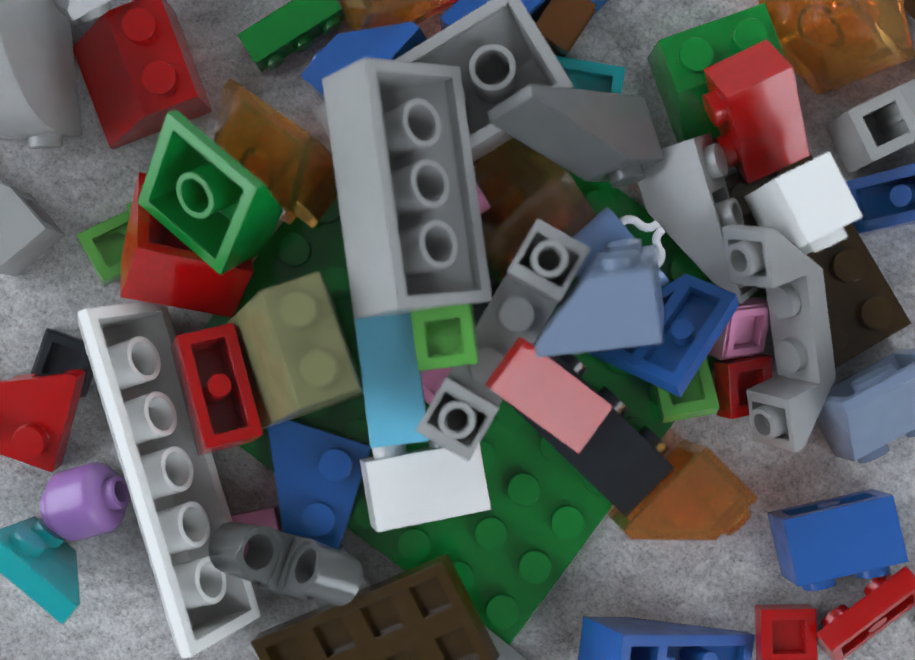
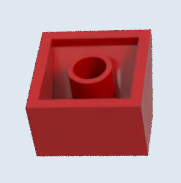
[73,0,213,149]
[120,172,253,318]

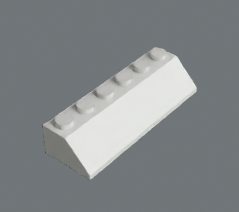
[78,302,261,659]

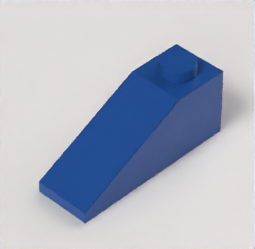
[578,616,755,660]

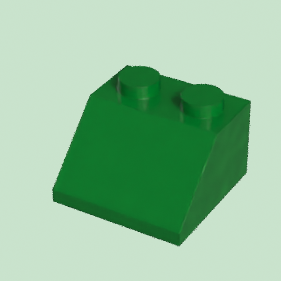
[647,3,784,143]
[137,110,283,275]

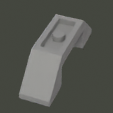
[415,218,591,462]
[722,225,836,453]

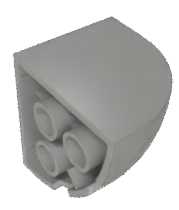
[0,0,82,149]

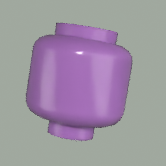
[40,462,130,541]

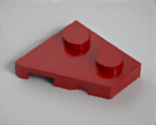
[0,369,86,473]

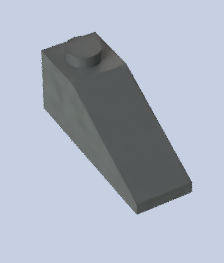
[487,84,664,188]

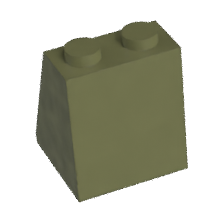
[225,272,364,430]

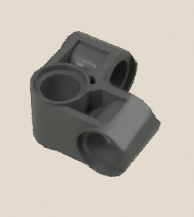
[208,521,363,606]

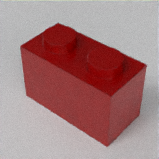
[702,39,810,184]
[171,323,263,456]

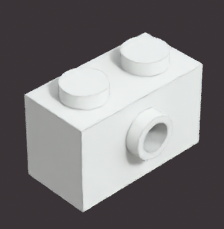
[744,151,863,254]
[359,440,491,532]

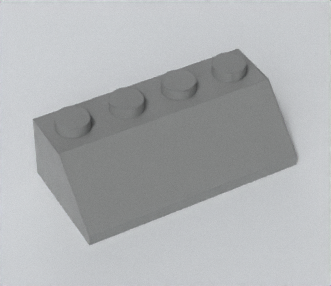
[313,0,574,162]
[322,58,492,319]

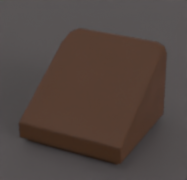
[536,0,597,57]

